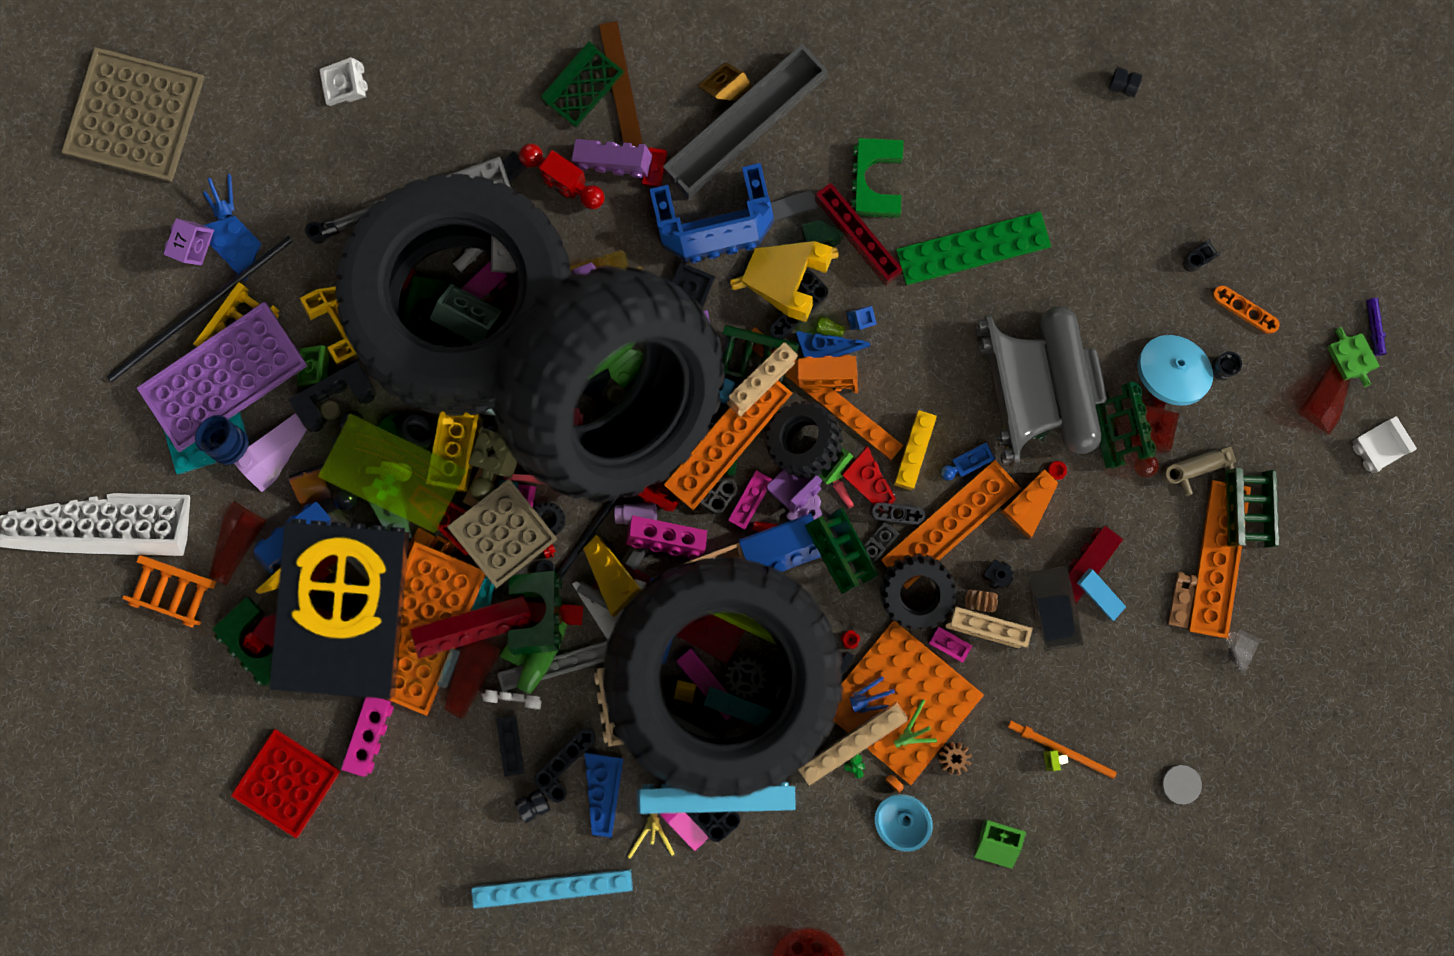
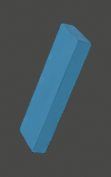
[1077,568,1126,621]

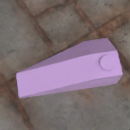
[234,413,307,492]

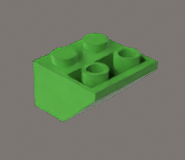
[974,819,1026,869]

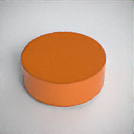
[885,775,904,793]

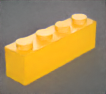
[894,410,937,491]

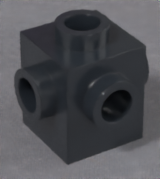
[982,559,1014,590]

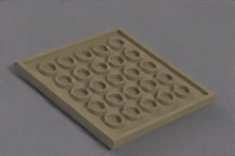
[62,47,205,182]

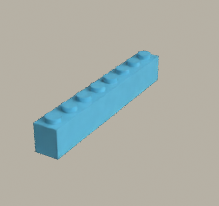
[636,782,796,814]
[472,869,633,908]

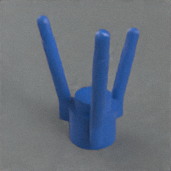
[203,174,235,220]
[850,677,894,714]

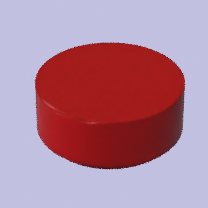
[1047,461,1067,480]

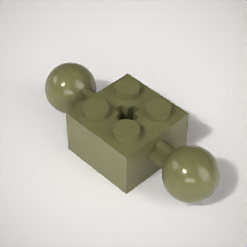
[469,427,517,501]

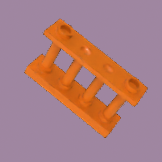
[122,555,216,627]

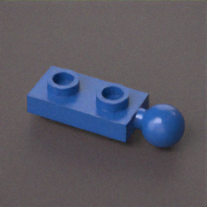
[940,443,995,481]

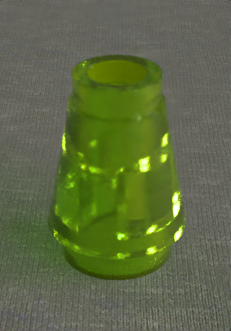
[816,317,845,337]

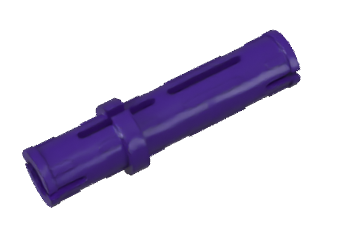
[1366,298,1387,356]

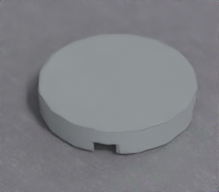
[1162,765,1202,805]

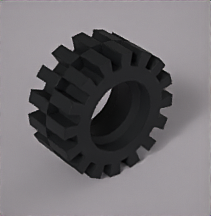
[534,502,566,536]

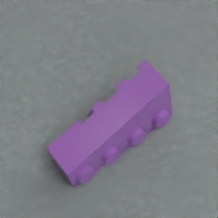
[572,139,652,179]

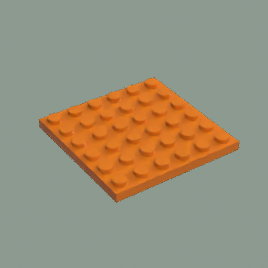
[833,621,984,785]

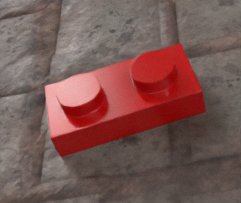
[642,147,668,187]

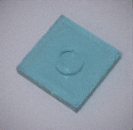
[437,649,463,689]

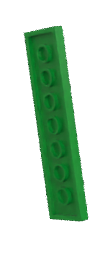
[896,211,1052,286]

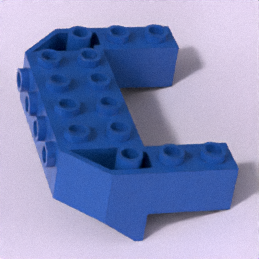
[650,163,774,264]

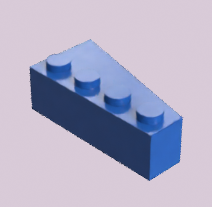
[254,502,331,575]

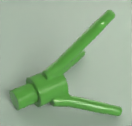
[894,699,937,748]

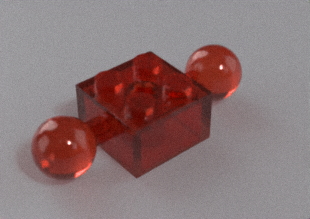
[1131,393,1179,478]

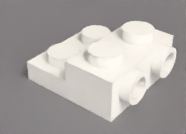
[320,58,368,106]

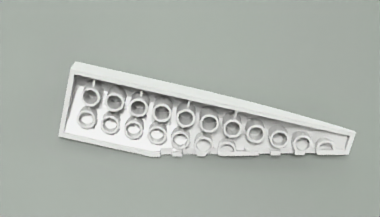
[0,493,190,556]

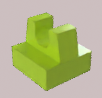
[1043,751,1068,771]

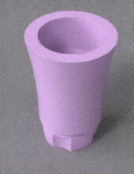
[615,502,657,525]

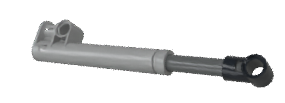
[305,157,510,244]

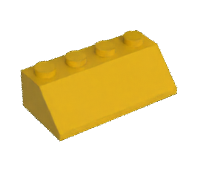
[426,411,482,493]

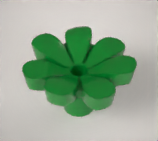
[844,753,865,778]

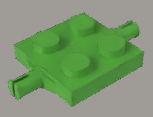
[1327,327,1379,387]

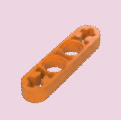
[1212,286,1280,334]

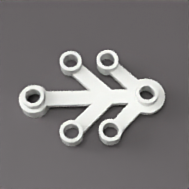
[481,690,541,709]

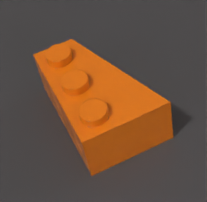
[798,355,858,393]
[1001,470,1058,539]

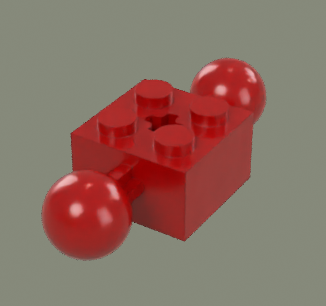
[519,143,605,210]

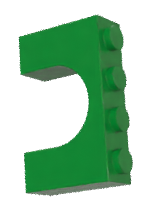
[851,138,904,218]

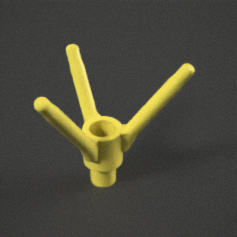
[628,813,674,858]

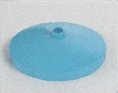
[1138,335,1213,406]

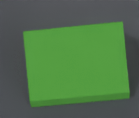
[297,345,330,387]

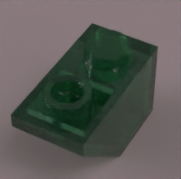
[801,220,844,246]

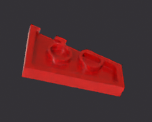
[841,446,896,513]

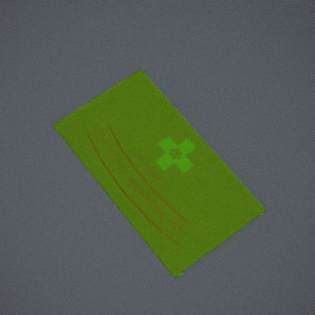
[318,414,466,533]

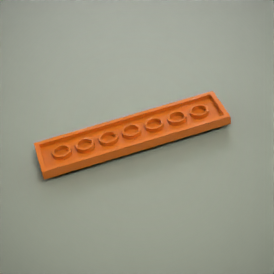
[664,381,793,510]
[880,460,1021,589]
[1188,480,1251,639]

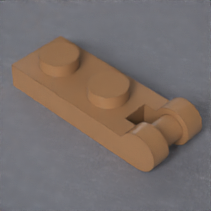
[1168,572,1198,629]

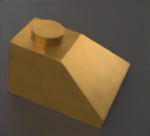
[698,62,753,101]

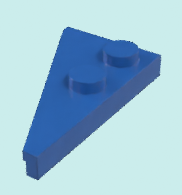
[796,331,871,358]

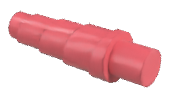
[832,479,854,509]

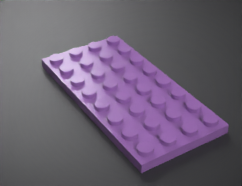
[137,302,308,452]

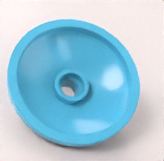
[875,794,933,852]

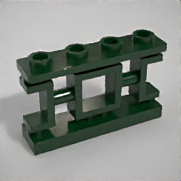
[1095,382,1156,469]

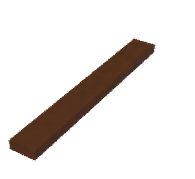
[599,21,643,147]

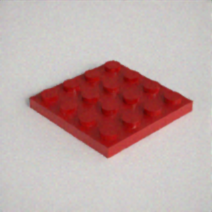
[231,729,341,839]

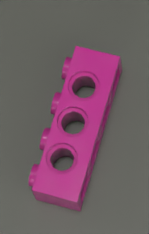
[626,515,707,559]
[341,697,394,777]

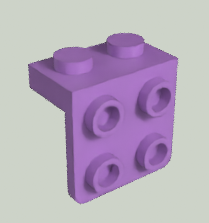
[767,470,822,514]

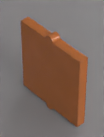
[289,469,332,507]

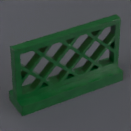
[541,41,624,128]

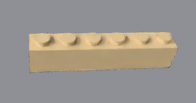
[798,701,908,786]

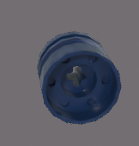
[194,415,248,465]

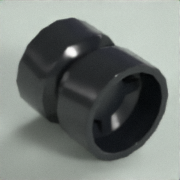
[1109,66,1143,98]
[1211,351,1242,380]
[515,788,551,823]

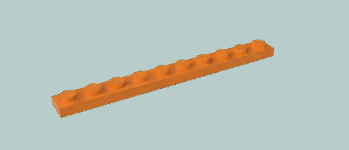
[743,327,903,460]

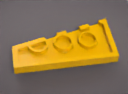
[583,535,641,617]

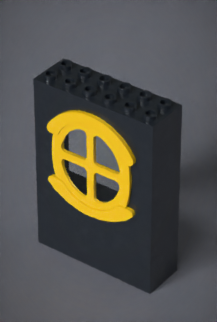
[269,519,410,699]

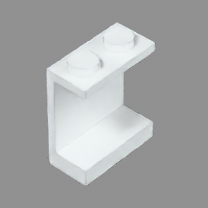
[1352,416,1417,474]

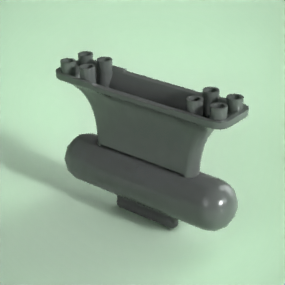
[975,306,1107,467]

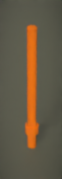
[1008,721,1117,779]

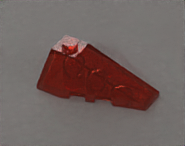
[1298,360,1351,435]
[209,501,267,586]

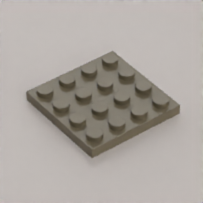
[447,479,558,588]

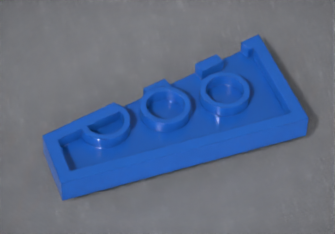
[585,753,624,838]

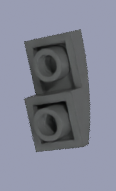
[864,521,900,564]

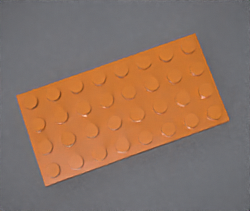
[388,542,486,716]

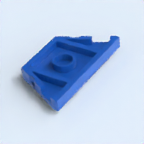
[203,216,261,281]

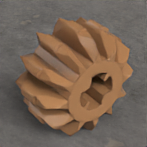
[965,589,998,612]
[939,742,972,775]

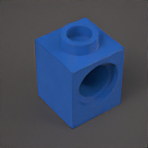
[846,306,877,330]

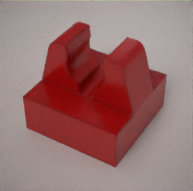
[242,632,266,658]

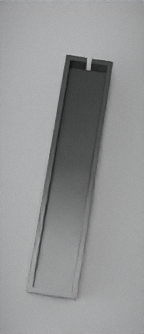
[663,44,828,200]

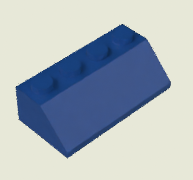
[738,513,821,572]

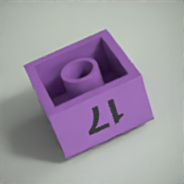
[164,218,214,265]

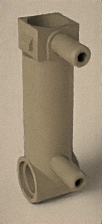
[1161,447,1236,496]

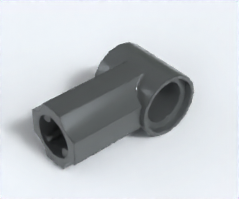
[621,534,650,570]

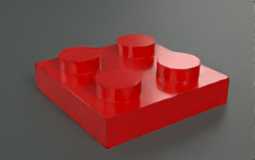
[638,482,681,512]

